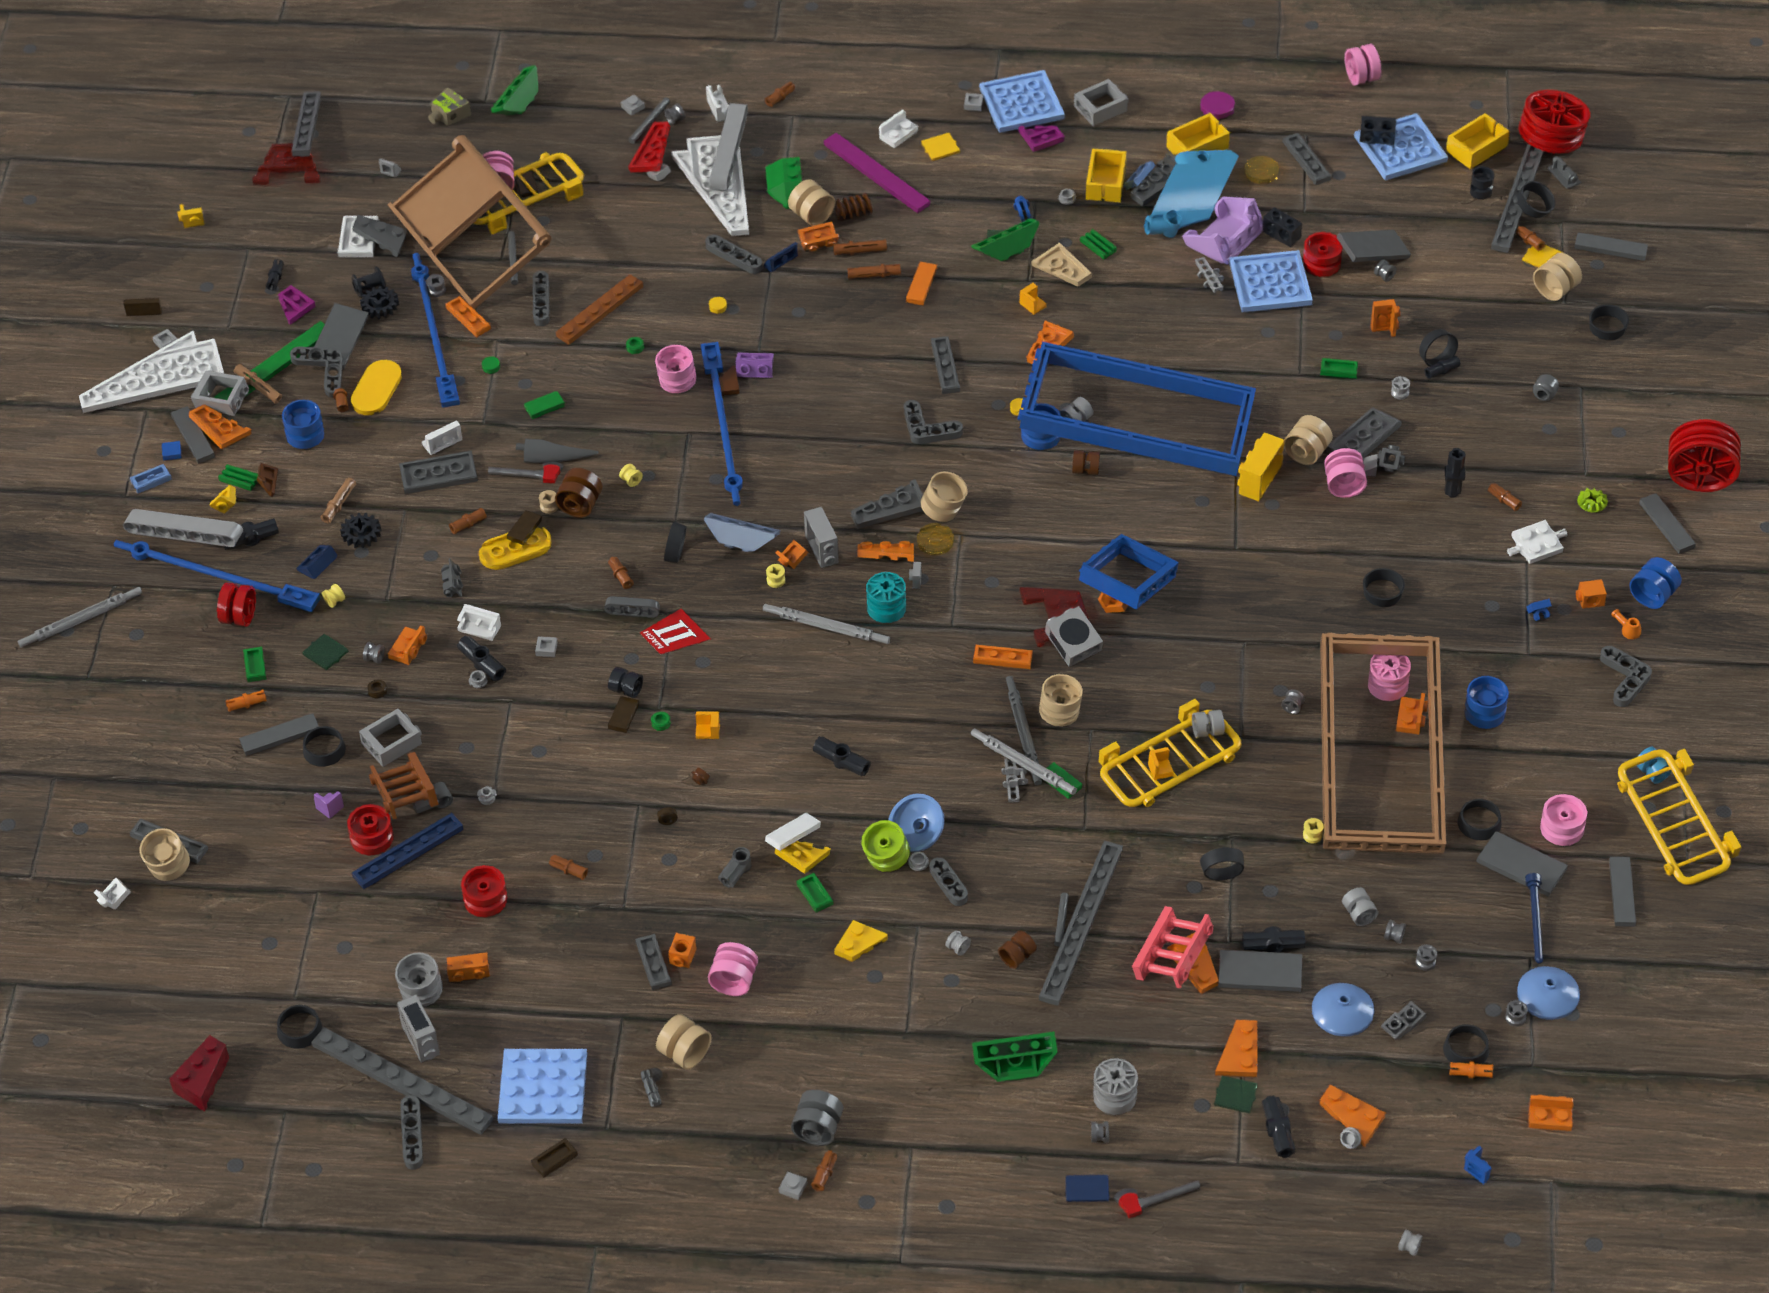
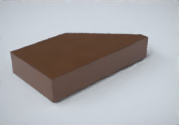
[719,366,740,396]
[257,463,278,497]

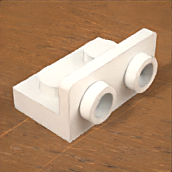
[879,110,918,148]
[422,421,463,455]

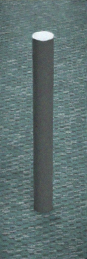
[629,97,670,144]
[508,231,518,285]

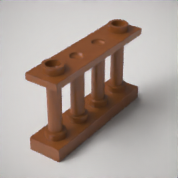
[369,752,439,819]

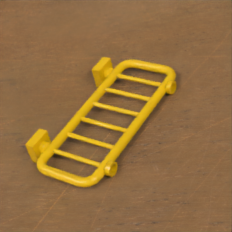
[473,152,584,235]
[1099,699,1241,807]
[1617,748,1741,885]

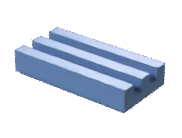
[1123,161,1156,190]
[130,464,172,493]

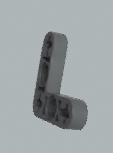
[290,347,343,397]
[904,400,963,444]
[1600,646,1652,707]

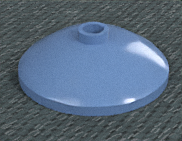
[889,794,944,852]
[1517,966,1580,1020]
[1312,983,1374,1036]

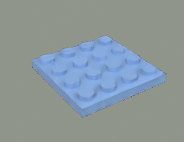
[979,70,1065,133]
[1355,113,1448,181]
[1229,250,1313,312]
[498,1049,587,1123]

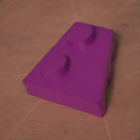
[1019,126,1064,152]
[278,285,316,325]

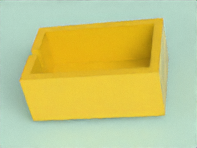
[1167,113,1230,156]
[1446,113,1510,169]
[1086,149,1127,203]
[1237,432,1284,501]

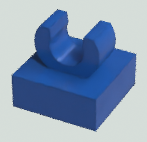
[1526,599,1552,621]

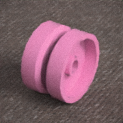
[1345,44,1381,85]
[1540,794,1587,846]

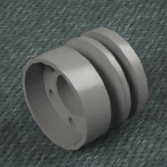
[395,953,443,1007]
[1093,1058,1138,1115]

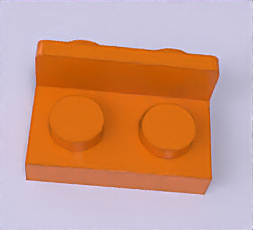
[388,625,427,665]
[1396,693,1428,735]
[447,953,490,982]
[1529,1095,1573,1131]

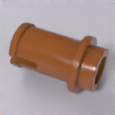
[333,388,349,412]

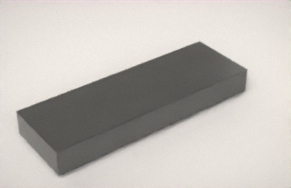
[635,934,672,990]

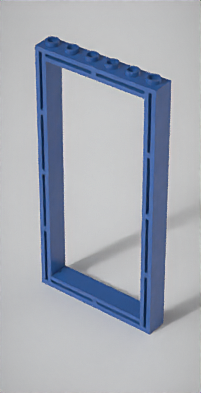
[1017,342,1256,476]

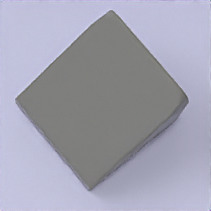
[379,159,401,177]
[1363,454,1378,476]

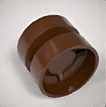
[555,468,603,518]

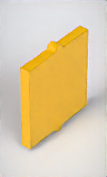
[921,132,960,161]
[1522,245,1563,268]

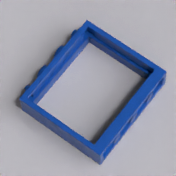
[1079,534,1179,609]

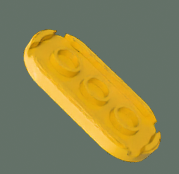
[351,360,402,416]
[479,527,552,570]

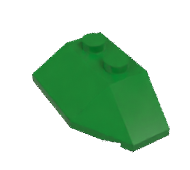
[491,65,538,115]
[766,157,802,209]
[971,218,1039,261]
[972,1031,1057,1082]

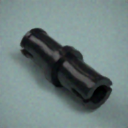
[266,259,284,291]
[1424,356,1461,379]

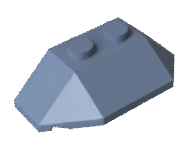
[704,513,781,552]

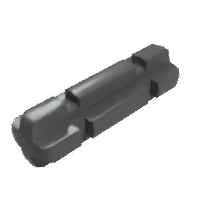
[641,1069,661,1107]

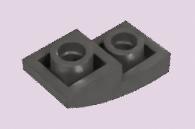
[1381,1001,1427,1040]

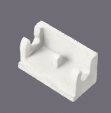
[706,85,729,122]
[457,604,501,641]

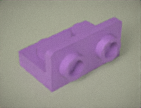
[736,353,774,378]

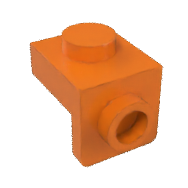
[775,539,809,569]
[1098,592,1128,613]

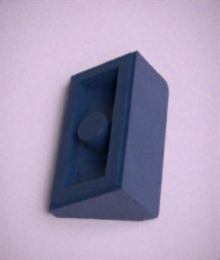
[764,242,798,272]
[296,545,337,579]
[1065,1175,1109,1202]

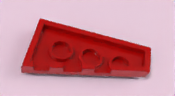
[628,122,671,172]

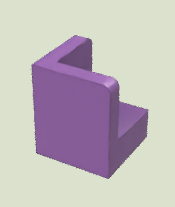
[313,791,344,819]

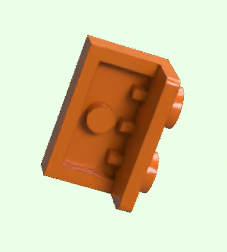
[798,222,839,251]
[1371,299,1400,337]

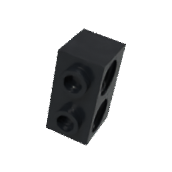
[1359,116,1396,145]
[1262,207,1302,248]

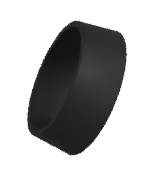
[1517,181,1555,218]
[1589,304,1629,340]
[1419,329,1458,367]
[664,521,687,563]
[1363,568,1405,607]
[303,726,346,767]
[1457,799,1501,840]
[1200,847,1244,881]
[277,1005,322,1049]
[1443,1024,1489,1064]

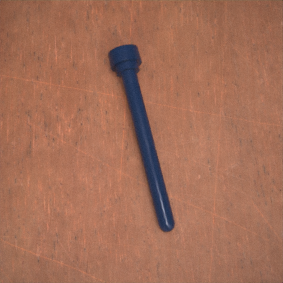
[1525,873,1543,963]

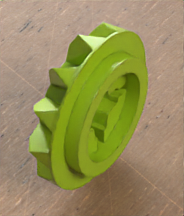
[1577,487,1608,512]

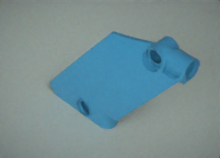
[1144,150,1239,238]

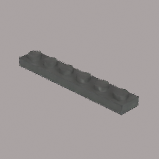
[292,92,321,157]

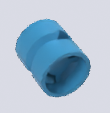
[1637,747,1672,784]

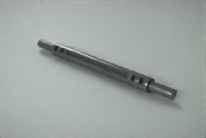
[1006,676,1042,785]

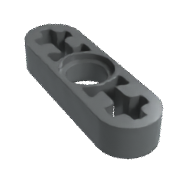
[604,596,660,618]
[930,858,968,906]

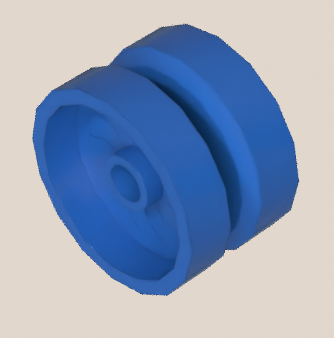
[1021,403,1061,450]

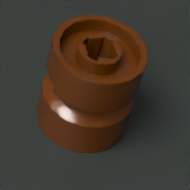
[1072,450,1100,475]
[998,931,1037,969]

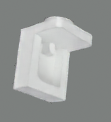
[94,878,131,910]

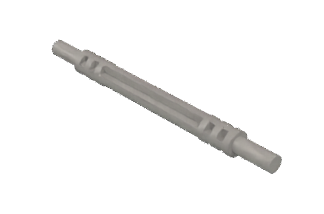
[18,587,142,648]
[763,604,890,644]
[971,728,1077,795]

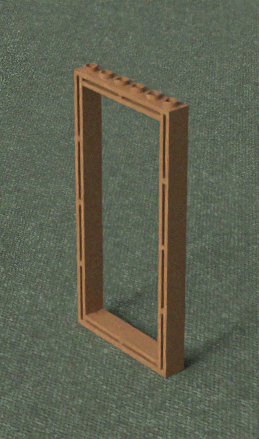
[1320,633,1446,854]

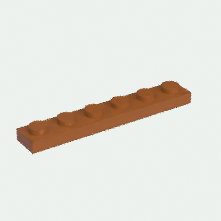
[556,274,643,345]

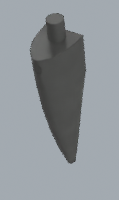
[516,439,599,463]

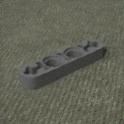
[705,235,763,274]
[533,271,550,326]
[401,1095,423,1170]

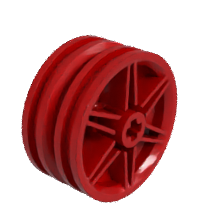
[1518,90,1590,153]
[1668,419,1741,492]

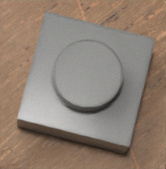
[964,93,983,111]
[621,95,645,116]
[647,163,671,181]
[153,329,177,349]
[909,562,922,589]
[535,637,558,657]
[779,1172,807,1200]

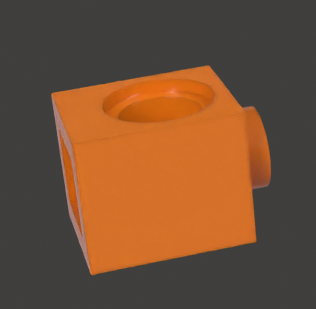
[1576,579,1607,609]
[669,933,696,968]

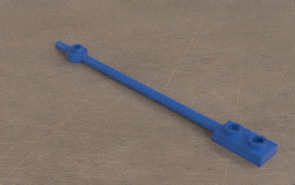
[411,253,460,408]
[701,342,743,506]
[114,540,321,612]

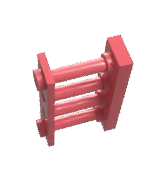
[1132,906,1213,988]

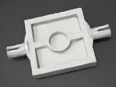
[1507,520,1567,564]

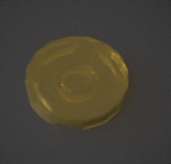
[1245,156,1279,184]
[917,523,954,555]

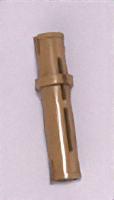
[234,363,282,404]
[321,477,356,524]

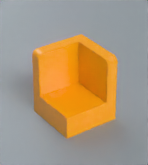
[1020,283,1046,315]
[696,712,720,739]
[1148,747,1173,780]

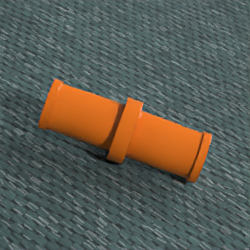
[226,690,267,712]
[1450,1061,1493,1078]

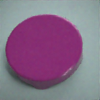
[1200,91,1235,121]

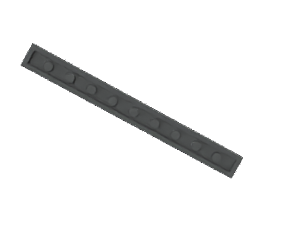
[1491,144,1544,253]
[1039,841,1123,1006]
[312,1027,493,1135]

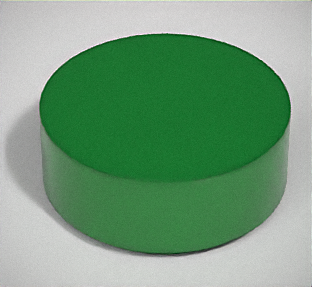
[626,337,644,354]
[482,356,500,374]
[651,712,671,731]

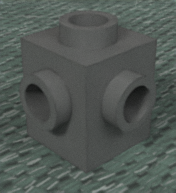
[1377,445,1405,472]

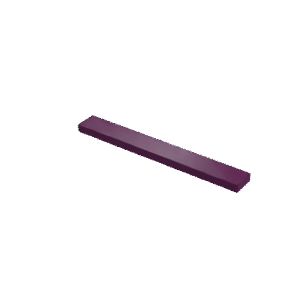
[824,133,930,213]

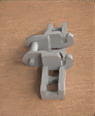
[1195,257,1224,293]
[1001,758,1028,802]

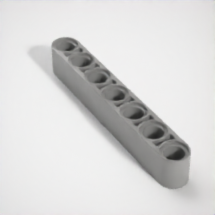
[709,103,748,191]
[123,509,243,547]

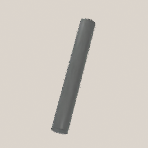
[1054,893,1069,947]

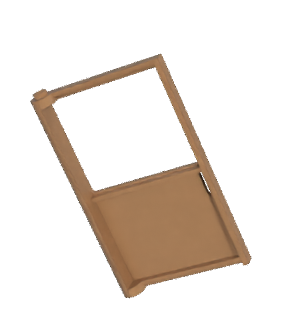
[388,135,552,309]

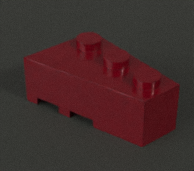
[169,1035,229,1111]

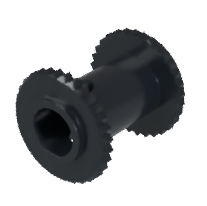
[351,266,386,298]

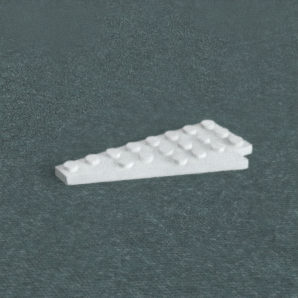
[672,136,749,236]
[79,331,224,413]

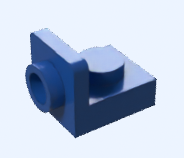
[1464,1146,1491,1184]

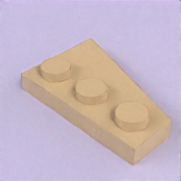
[1032,243,1092,287]

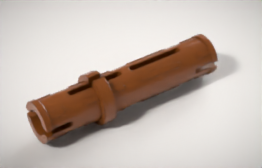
[833,239,887,255]
[847,264,901,279]

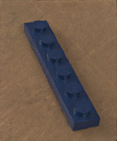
[352,813,464,889]

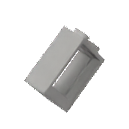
[1074,79,1128,126]
[191,370,249,416]
[804,507,839,568]
[359,709,422,767]

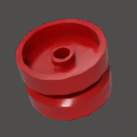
[1303,232,1343,277]
[217,582,256,627]
[347,804,394,856]
[461,865,508,917]

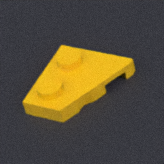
[775,840,830,874]
[834,920,888,962]

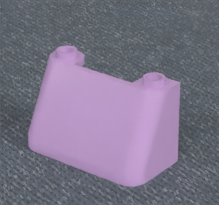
[1182,197,1263,264]

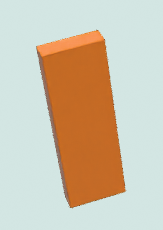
[906,262,937,305]
[445,296,491,338]
[973,644,1033,669]

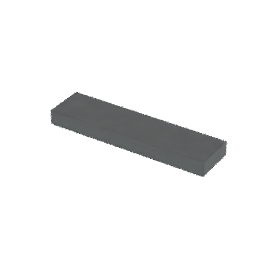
[1283,133,1331,185]
[1574,232,1648,261]
[931,336,960,394]
[171,406,215,464]
[1639,493,1696,554]
[239,713,319,756]
[130,819,208,864]
[1609,857,1636,927]

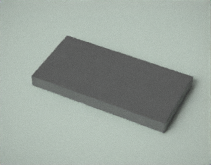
[1337,230,1411,262]
[312,303,369,369]
[1326,407,1402,458]
[399,451,478,494]
[1477,831,1568,897]
[1219,950,1302,992]

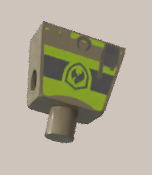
[428,87,471,126]

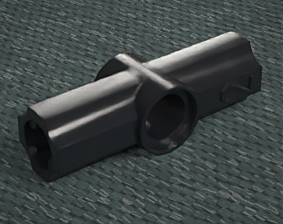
[1444,448,1466,498]
[223,518,279,550]
[457,635,506,681]
[813,736,871,776]
[1242,926,1305,953]
[1262,1095,1295,1159]

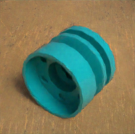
[866,572,906,623]

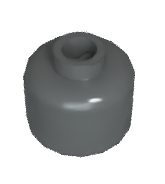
[1533,374,1559,401]

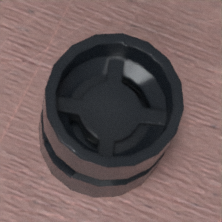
[1470,166,1494,200]
[608,666,643,698]

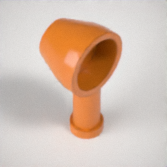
[1611,609,1642,640]

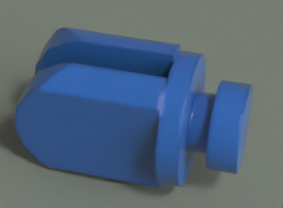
[1014,196,1032,222]

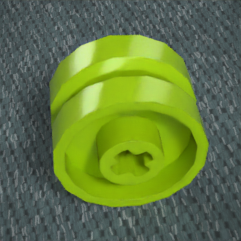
[861,820,910,872]

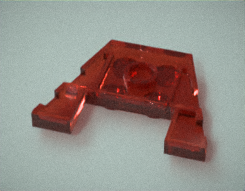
[252,143,321,185]
[1020,587,1089,647]

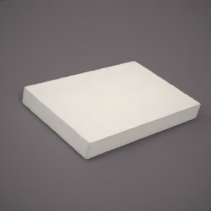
[338,216,379,257]

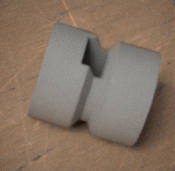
[1059,397,1093,422]
[1192,709,1225,738]
[1342,887,1378,926]

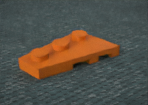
[1027,321,1074,364]
[189,404,251,450]
[857,541,914,562]
[1167,933,1219,994]
[1215,1020,1257,1077]
[1319,1085,1386,1148]

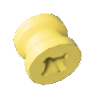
[619,464,643,487]
[766,564,785,588]
[322,584,345,608]
[1303,818,1324,843]

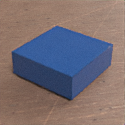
[162,441,182,461]

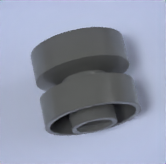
[791,1090,844,1145]

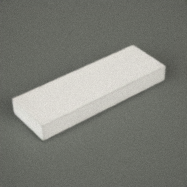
[765,813,821,851]

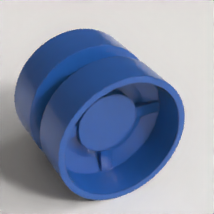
[282,400,324,449]
[1629,557,1681,609]
[1464,676,1509,729]

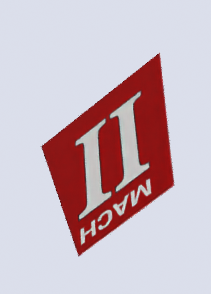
[640,609,711,655]

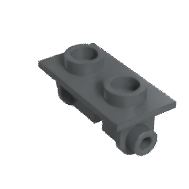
[1548,156,1581,189]
[441,558,463,598]

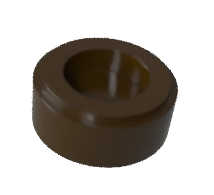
[367,680,387,699]
[657,807,678,825]

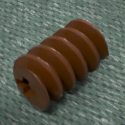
[835,193,873,221]

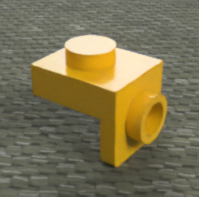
[177,204,205,228]
[210,485,236,514]

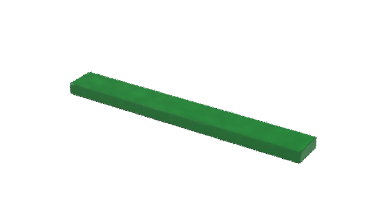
[213,321,325,400]

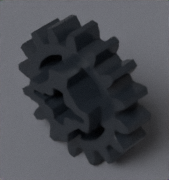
[360,286,399,319]
[340,513,382,548]

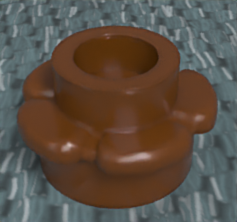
[691,767,710,785]

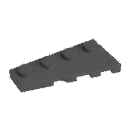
[1131,151,1177,206]
[851,479,923,529]

